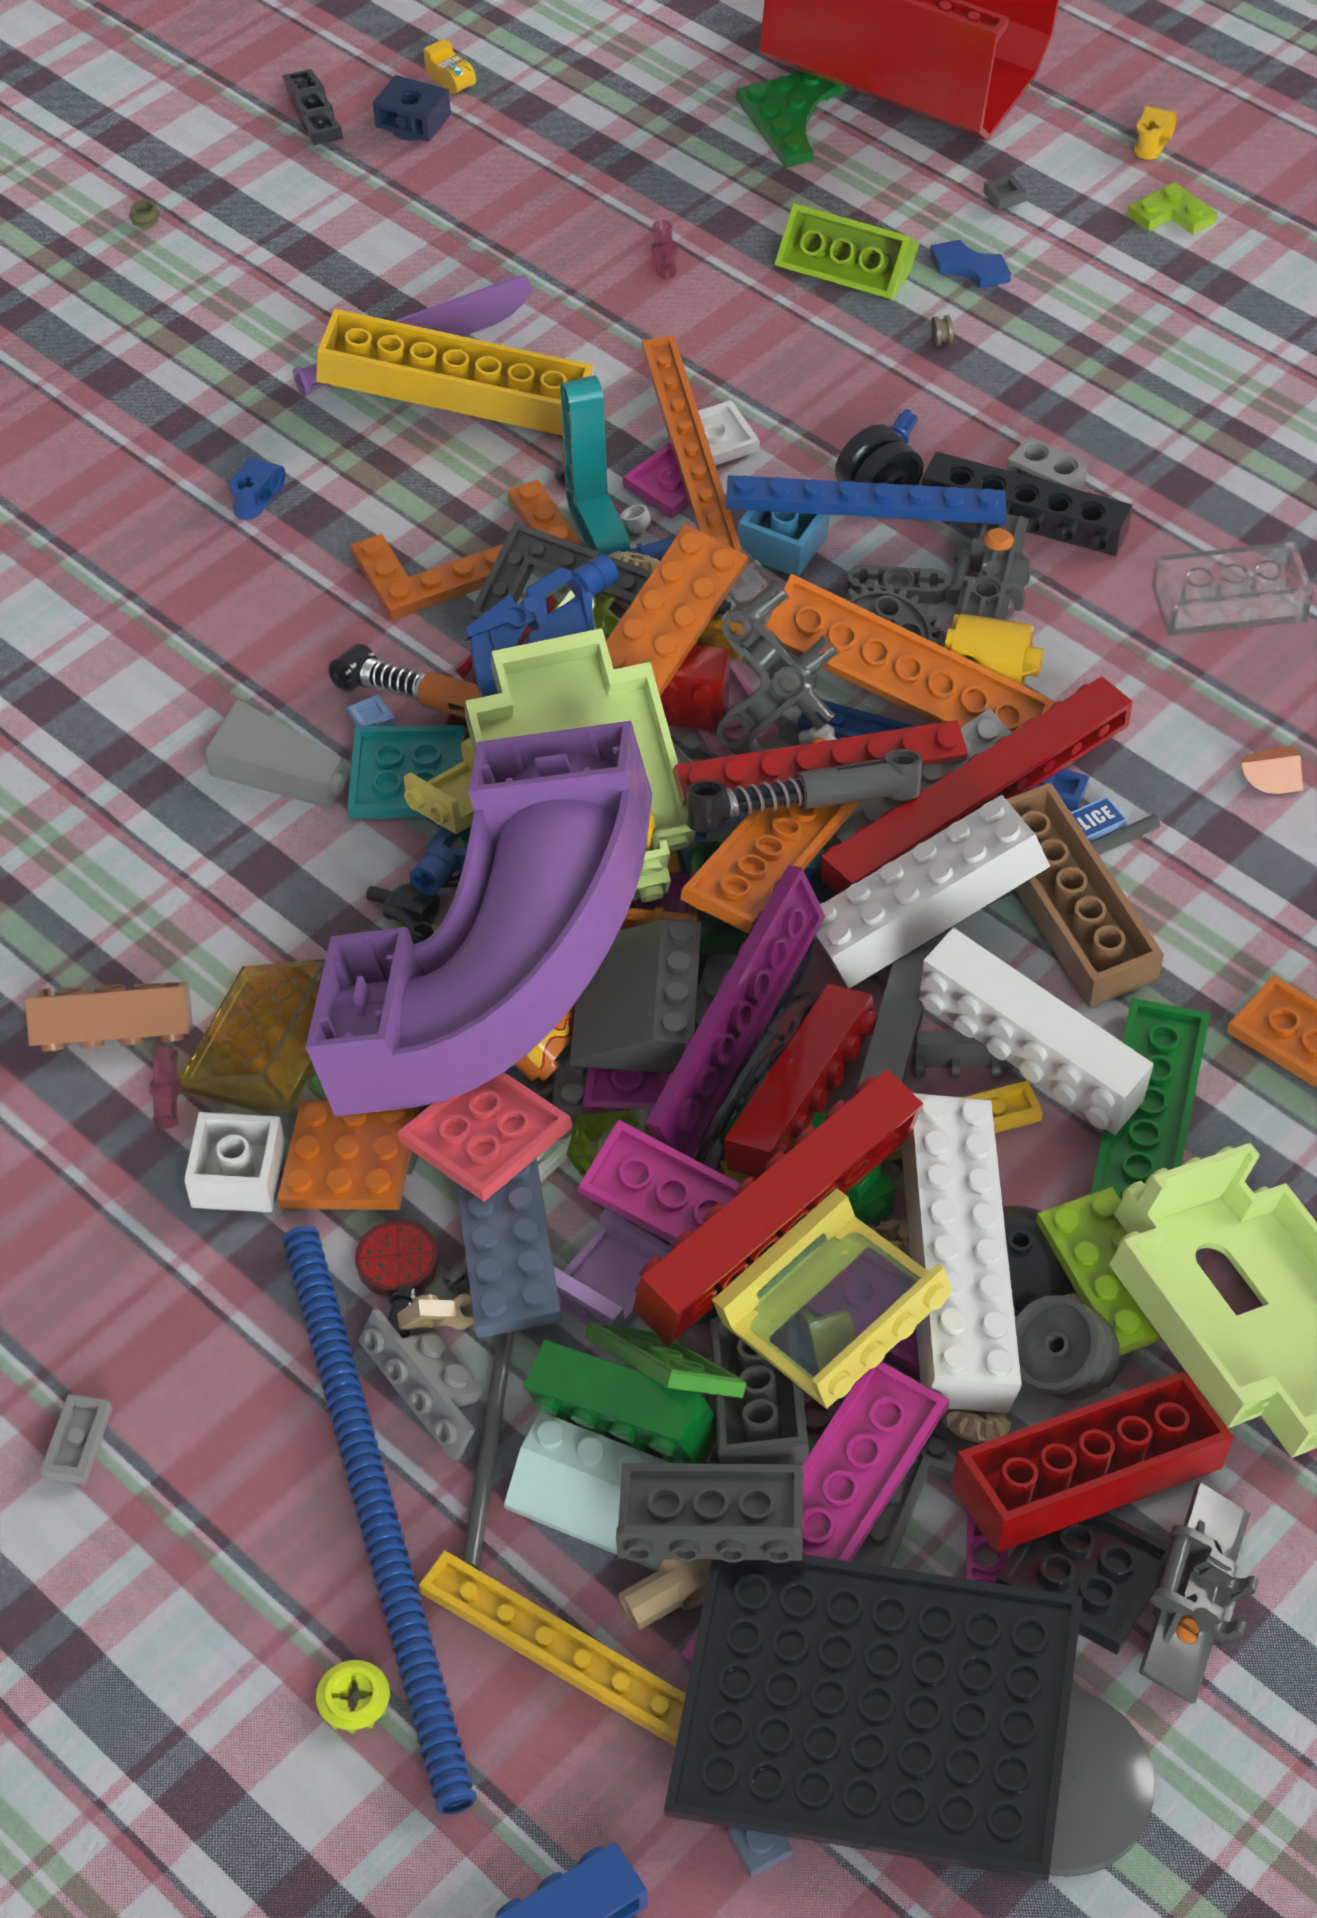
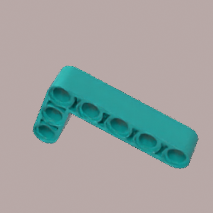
[560,375,631,555]

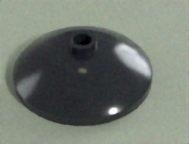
[1003,1206,1075,1316]

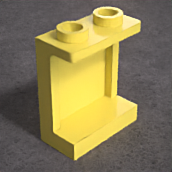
[404,738,475,834]

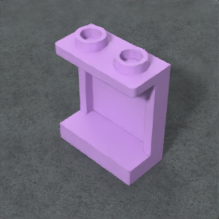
[554,1209,673,1328]

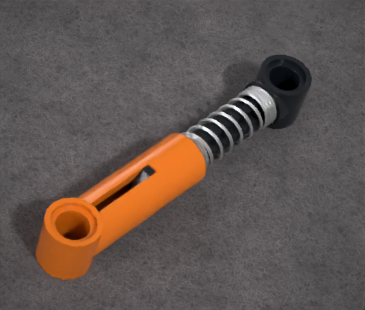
[329,644,481,719]

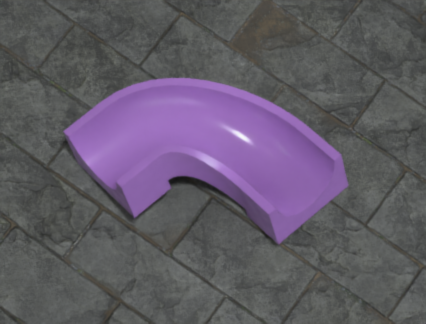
[306,721,652,1116]

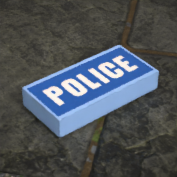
[1071,796,1128,842]

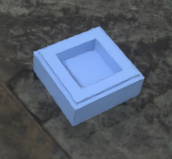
[346,694,396,726]

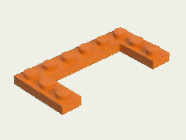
[350,480,581,620]

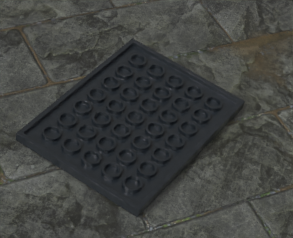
[664,1554,1083,1881]

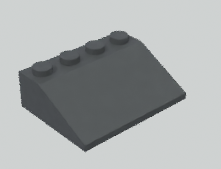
[570,920,701,1073]

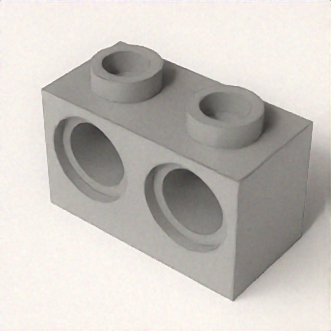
[1007,436,1088,491]

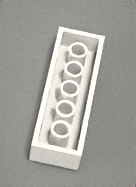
[814,795,1050,989]
[919,927,1154,1135]

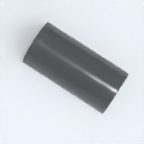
[709,1316,809,1465]

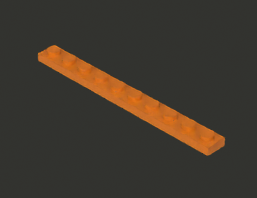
[642,335,746,573]

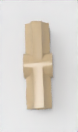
[618,1559,712,1631]

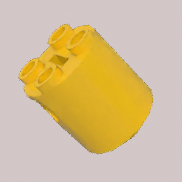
[945,613,1044,686]

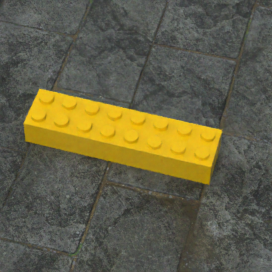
[316,308,593,436]

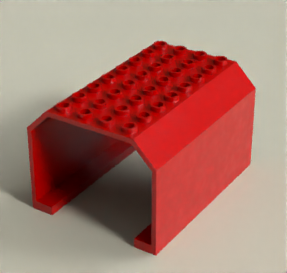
[760,0,1059,141]

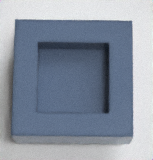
[727,1828,793,1878]

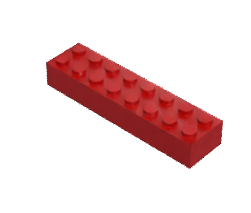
[632,1069,924,1346]

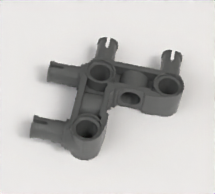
[717,579,839,755]

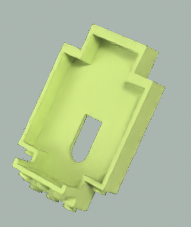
[465,628,696,902]
[1109,1143,1317,1458]

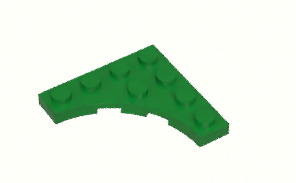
[736,72,850,168]

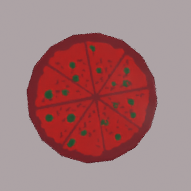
[355,1220,439,1296]

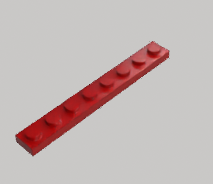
[672,720,968,806]

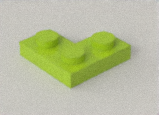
[1127,182,1218,235]

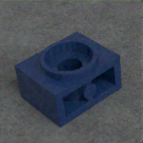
[373,75,451,142]

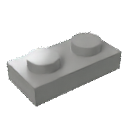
[41,1394,112,1485]

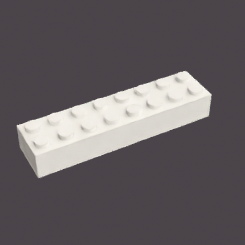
[901,1093,1022,1413]

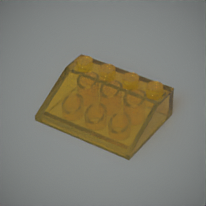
[176,959,326,1112]

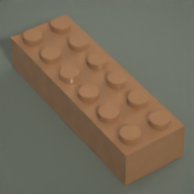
[1006,782,1164,1008]

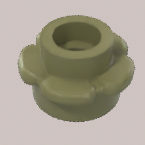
[129,200,160,229]

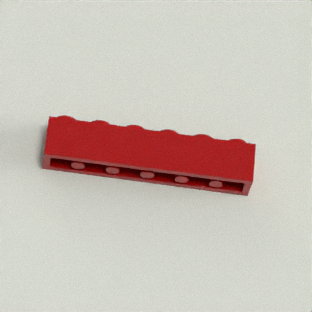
[724,984,877,1178]

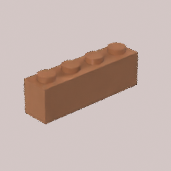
[24,981,193,1051]

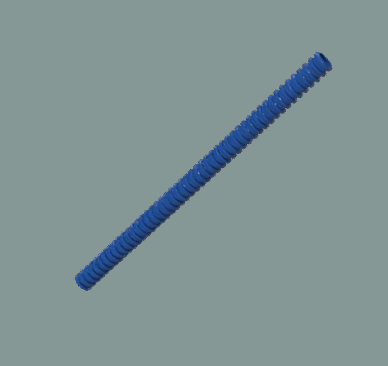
[282,1225,477,1814]

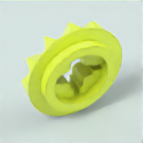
[316,1660,391,1734]

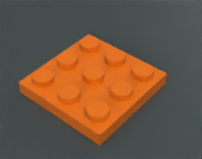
[277,1101,421,1210]

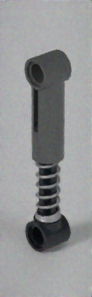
[687,749,923,833]

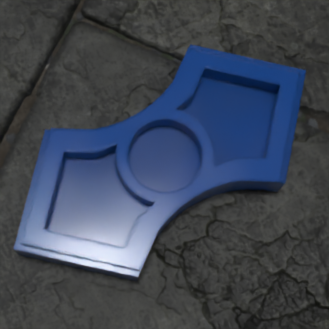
[930,240,1011,288]

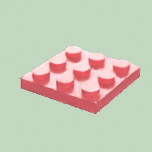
[397,1072,573,1202]

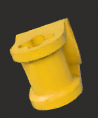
[1134,106,1177,160]

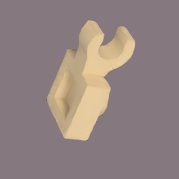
[397,1294,474,1330]

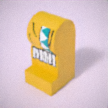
[423,38,476,94]

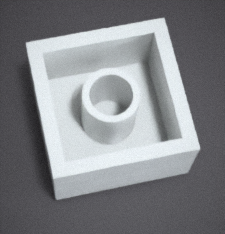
[184,1112,286,1212]

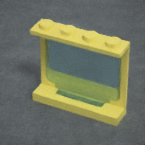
[712,1188,952,1409]

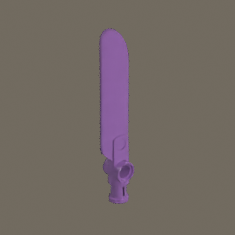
[293,275,532,396]

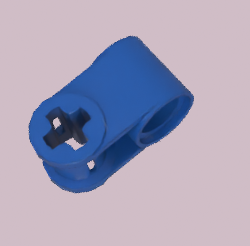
[229,457,286,519]

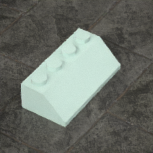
[504,1411,669,1571]

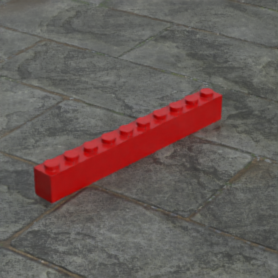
[820,676,1133,895]

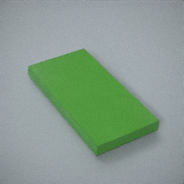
[584,1322,746,1398]

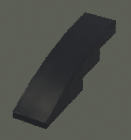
[282,69,343,145]

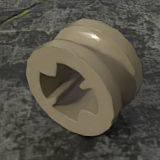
[931,315,953,346]

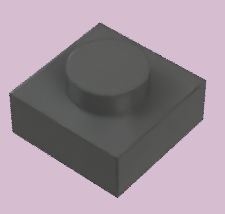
[983,174,1027,210]

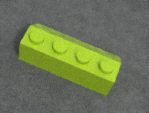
[774,203,920,300]

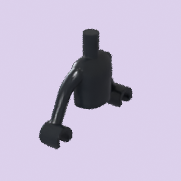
[366,871,462,944]

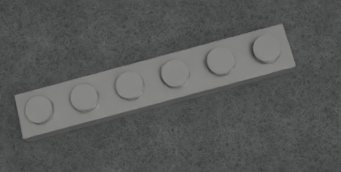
[825,708,1012,849]

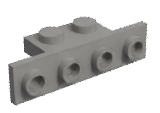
[358,1309,483,1462]

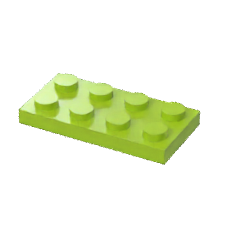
[1036,1187,1163,1356]

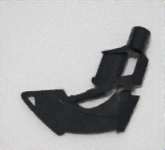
[694,992,819,1164]

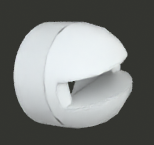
[621,504,651,534]

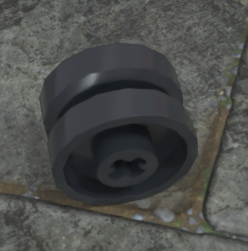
[835,424,924,485]

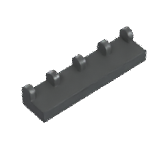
[914,1031,1017,1078]

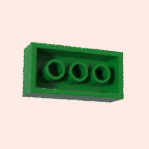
[522,1340,717,1464]

